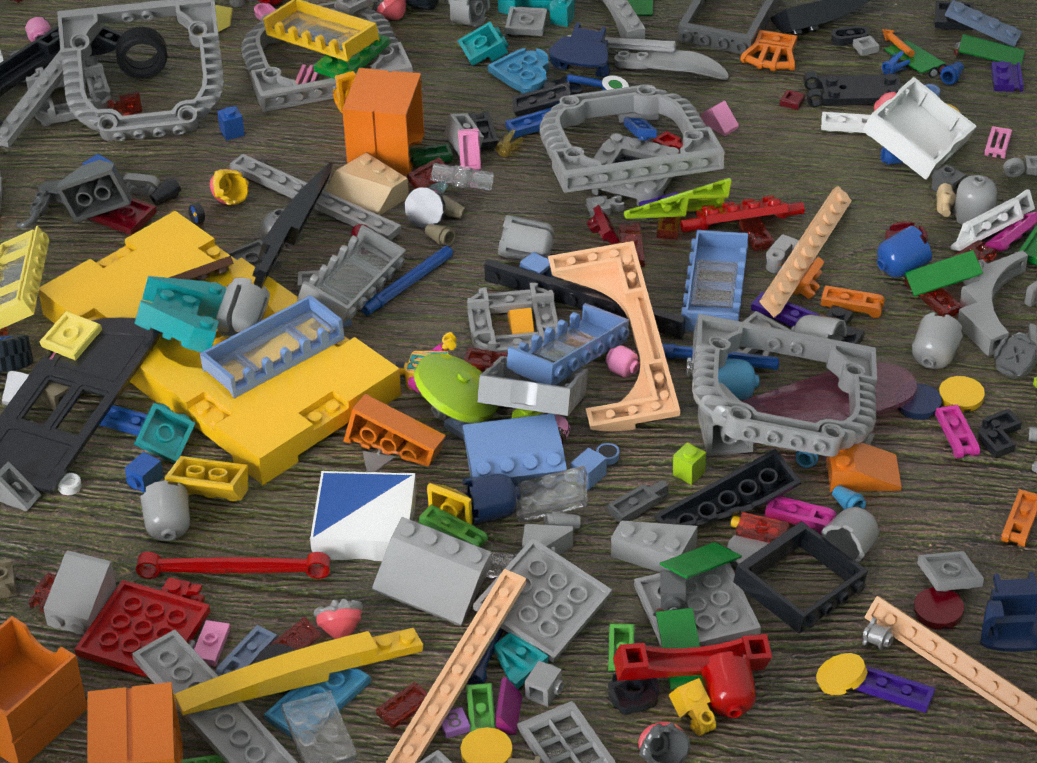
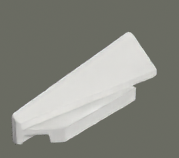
[950,189,1035,251]

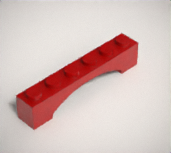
[613,634,772,681]

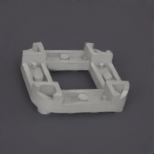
[26,59,112,126]
[592,133,679,206]
[467,283,558,359]

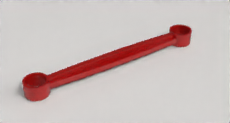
[136,552,331,579]

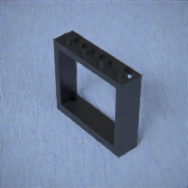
[733,521,868,634]

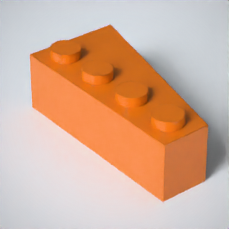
[343,394,446,467]

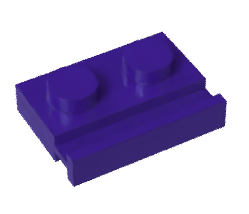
[991,61,1023,92]

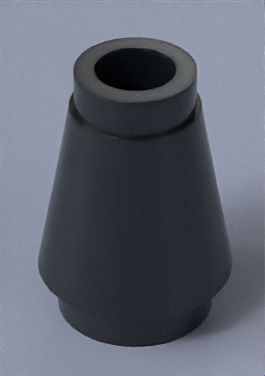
[150,178,181,205]

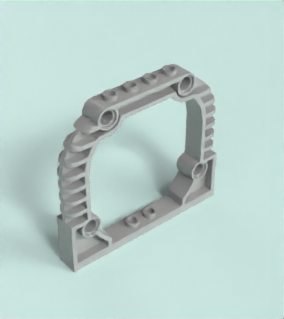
[57,0,224,141]
[241,1,413,112]
[540,85,724,193]
[692,314,877,457]

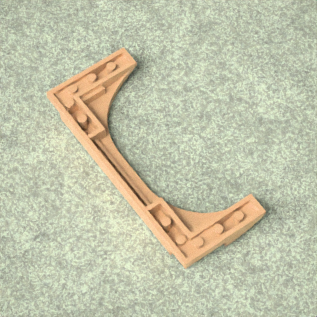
[548,241,680,432]

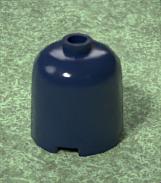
[462,474,521,525]

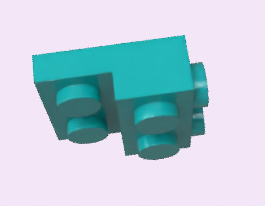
[457,22,509,66]
[134,403,195,464]

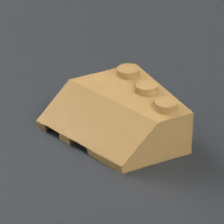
[325,153,409,215]

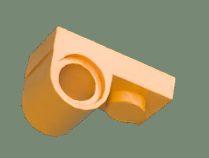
[333,71,356,113]

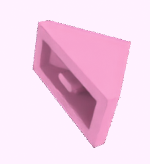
[700,100,739,136]

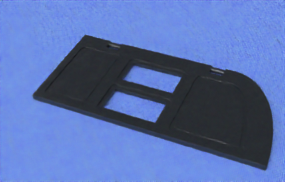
[0,317,163,494]

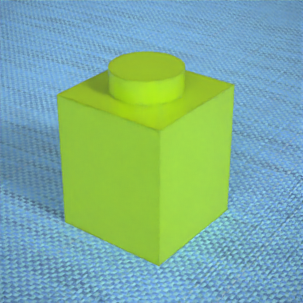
[673,442,706,485]

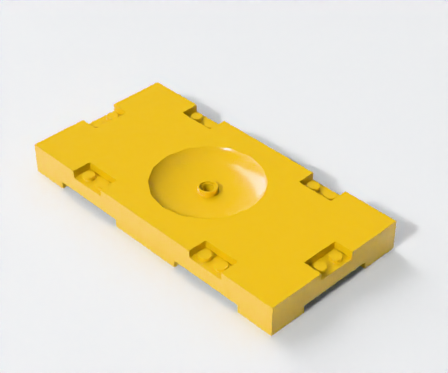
[39,211,401,485]

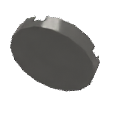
[994,334,1037,379]

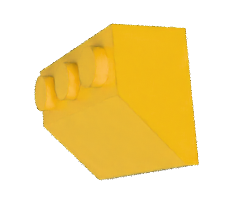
[165,456,248,501]

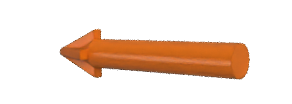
[882,29,915,57]

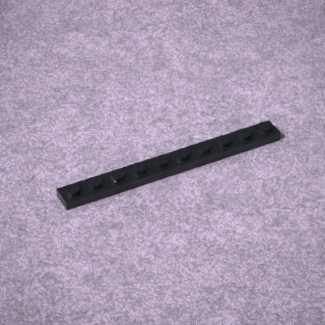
[484,259,685,339]

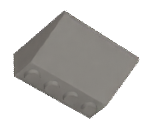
[372,517,492,626]

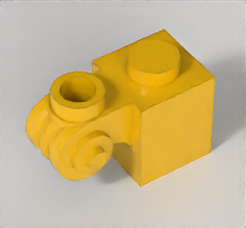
[669,678,716,736]

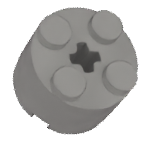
[448,0,490,27]

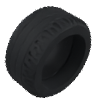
[116,26,168,79]

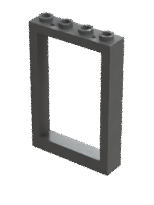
[678,0,781,54]

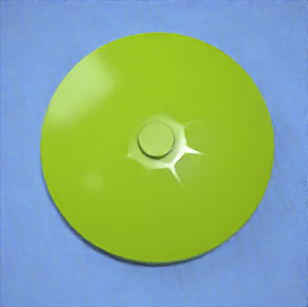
[414,353,499,423]

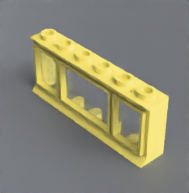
[0,226,49,329]

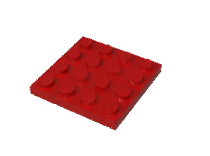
[74,580,211,677]

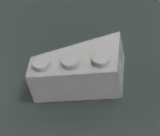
[611,521,698,572]

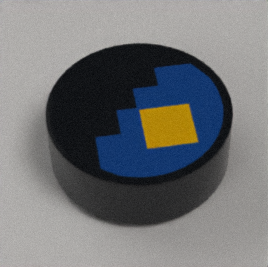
[188,203,205,225]

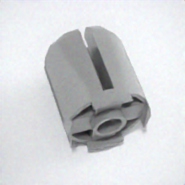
[498,215,555,261]
[215,278,270,339]

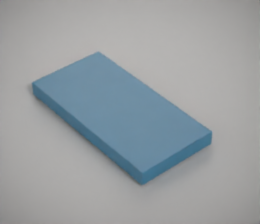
[264,667,371,745]

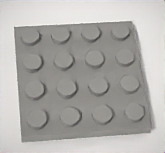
[473,538,612,663]
[634,563,761,648]

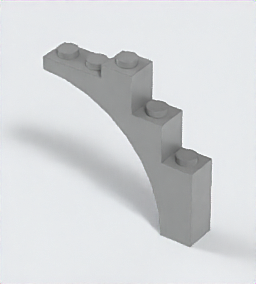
[958,250,1028,356]

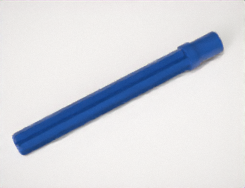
[361,246,453,316]
[662,343,780,370]

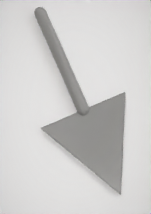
[363,449,395,472]

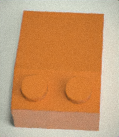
[826,442,902,492]

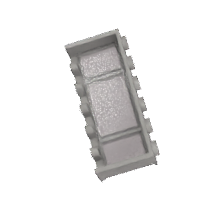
[297,225,406,324]

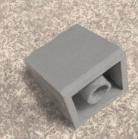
[698,383,754,456]
[43,550,117,635]

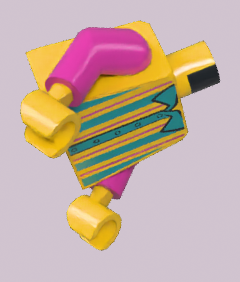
[395,332,457,394]

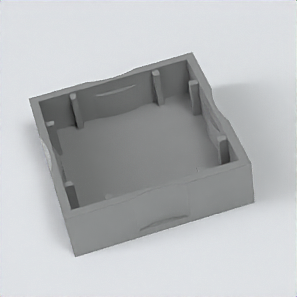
[477,356,588,416]

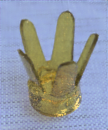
[495,129,523,157]

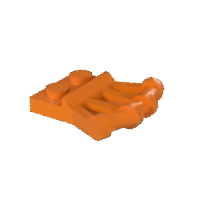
[740,30,797,71]

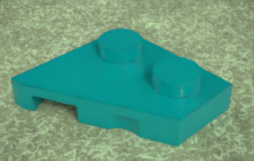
[494,632,549,689]

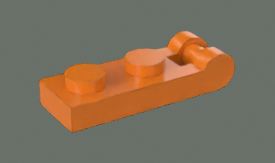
[821,285,885,318]
[1001,489,1037,547]

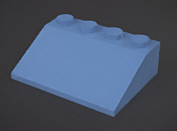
[462,414,567,486]

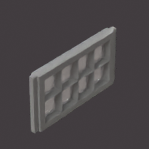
[517,701,616,763]

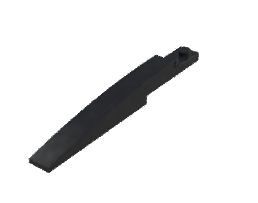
[252,163,333,289]

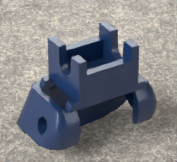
[549,22,610,78]
[980,572,1037,652]

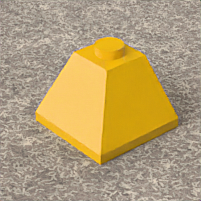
[427,483,473,525]

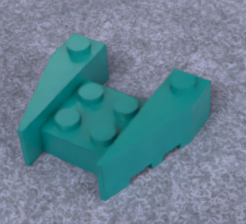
[498,0,575,27]
[135,276,227,352]

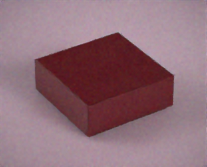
[779,90,805,110]

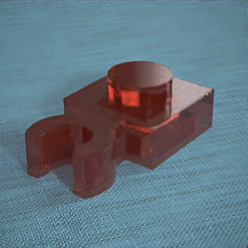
[106,92,142,116]
[29,572,56,613]

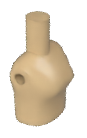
[936,183,956,217]

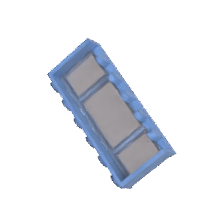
[200,295,345,398]

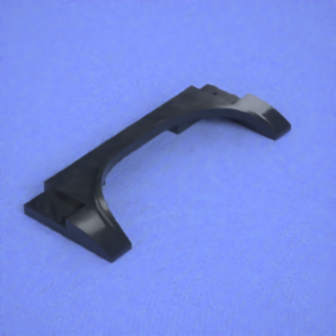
[0,26,122,126]

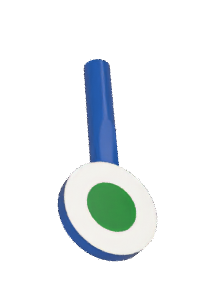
[567,74,629,90]

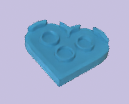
[488,48,549,94]

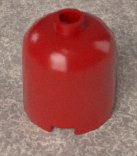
[701,651,756,718]

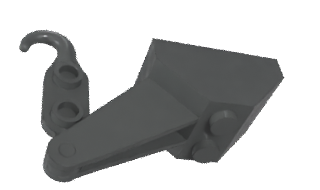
[16,160,133,229]

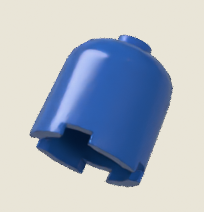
[877,226,932,278]

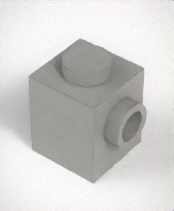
[525,661,564,707]

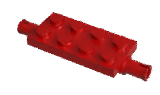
[680,195,805,233]

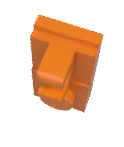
[792,257,824,299]

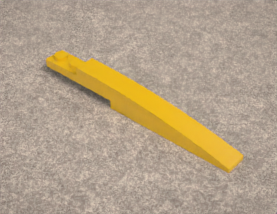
[174,628,423,715]

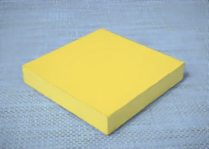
[40,311,103,360]

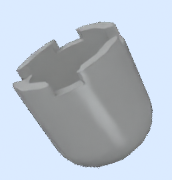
[953,175,997,225]
[912,312,963,370]
[791,315,847,341]
[140,481,190,541]
[822,507,879,563]

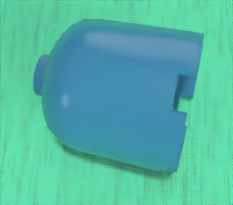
[718,359,759,402]

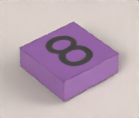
[441,707,470,739]

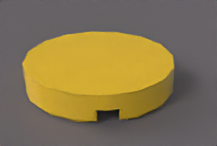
[939,376,985,412]
[816,653,868,695]
[460,727,513,763]

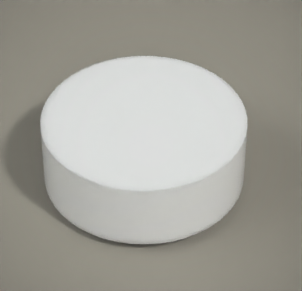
[58,473,82,495]

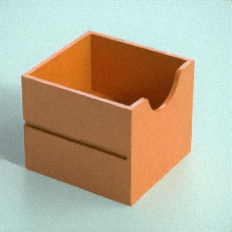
[342,68,425,176]
[0,616,88,763]
[87,682,183,763]

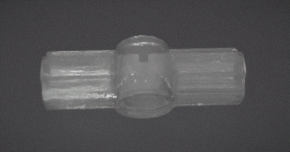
[431,163,494,191]

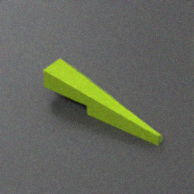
[624,178,732,219]

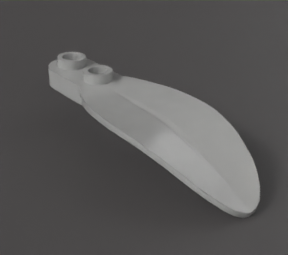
[614,50,728,80]

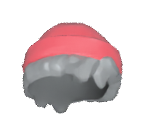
[314,599,363,639]

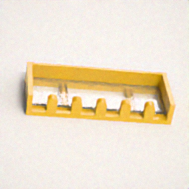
[263,0,380,61]

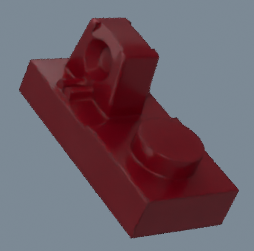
[587,205,620,245]

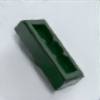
[410,143,453,166]

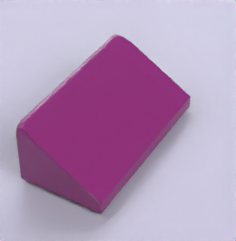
[496,677,522,735]

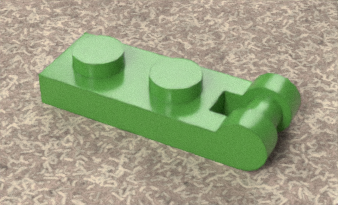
[418,504,488,547]

